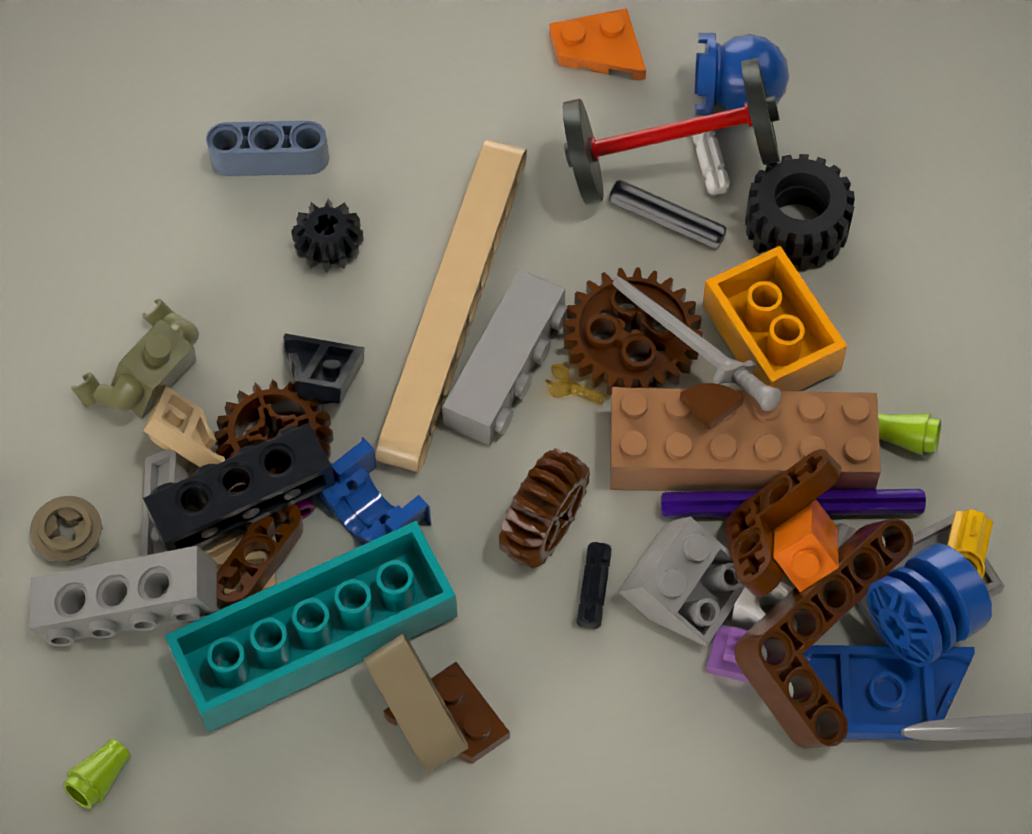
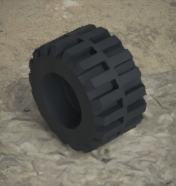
[745,154,855,270]

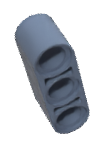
[206,121,329,176]

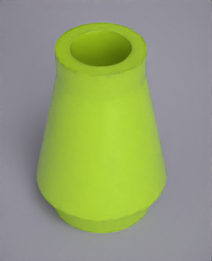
[878,413,941,456]
[62,739,131,809]

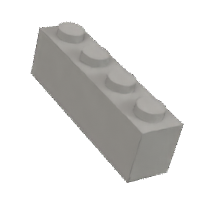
[442,269,568,446]

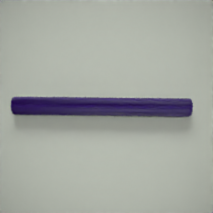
[661,489,926,517]

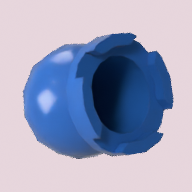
[695,32,789,116]

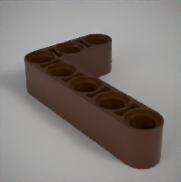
[734,518,914,749]

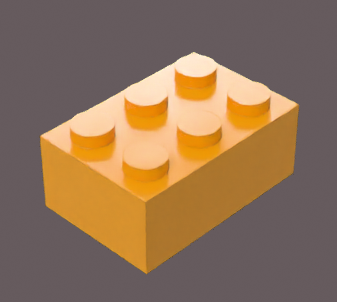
[702,246,847,391]

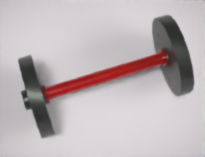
[562,57,780,205]

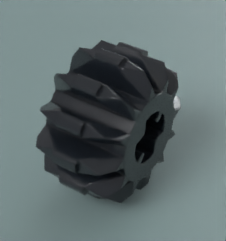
[291,198,364,273]

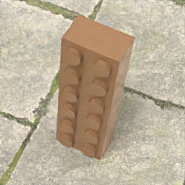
[610,387,881,492]

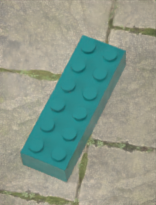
[164,521,458,733]

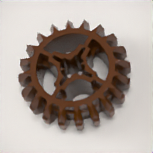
[214,379,334,474]
[499,448,590,569]

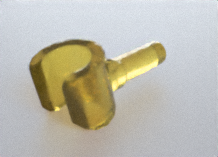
[545,364,606,405]

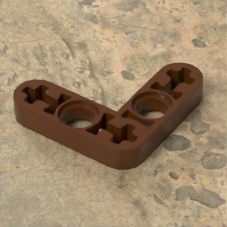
[724,449,842,597]
[189,467,303,610]

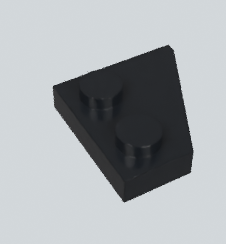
[283,333,365,404]

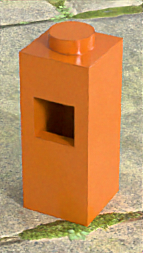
[773,499,839,593]

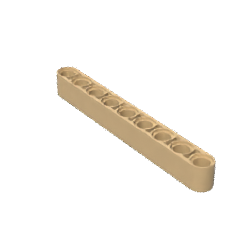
[376,140,527,472]

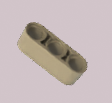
[363,634,469,773]

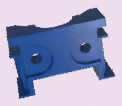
[316,437,432,545]

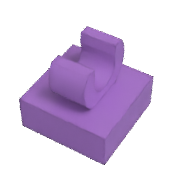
[706,625,750,683]

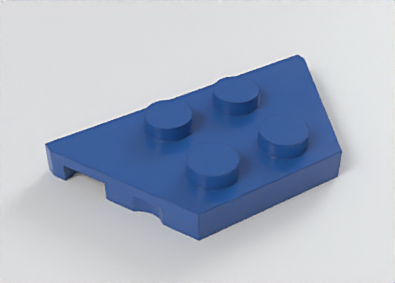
[802,645,975,740]

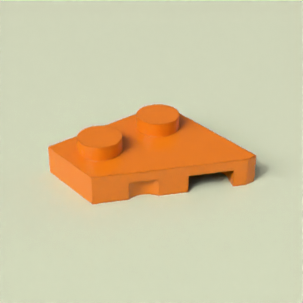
[549,8,646,80]

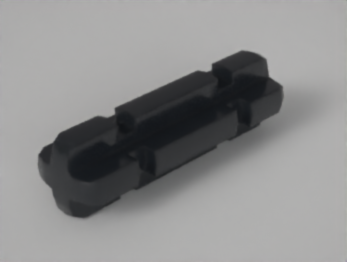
[577,542,612,629]

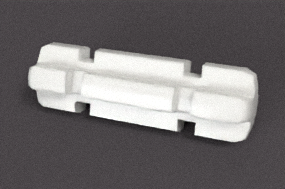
[692,131,730,196]

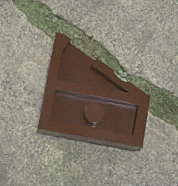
[383,662,510,764]

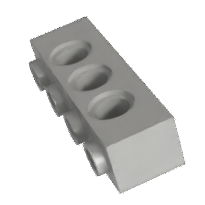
[29,546,217,646]

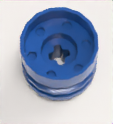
[867,543,992,667]

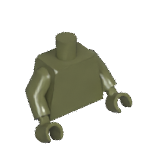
[71,298,199,418]

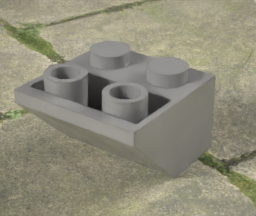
[618,516,745,645]

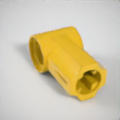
[947,509,994,579]

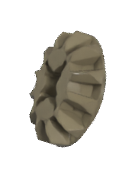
[30,496,103,565]

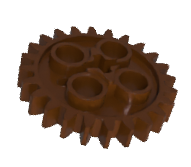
[563,267,703,396]

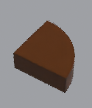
[680,383,744,430]

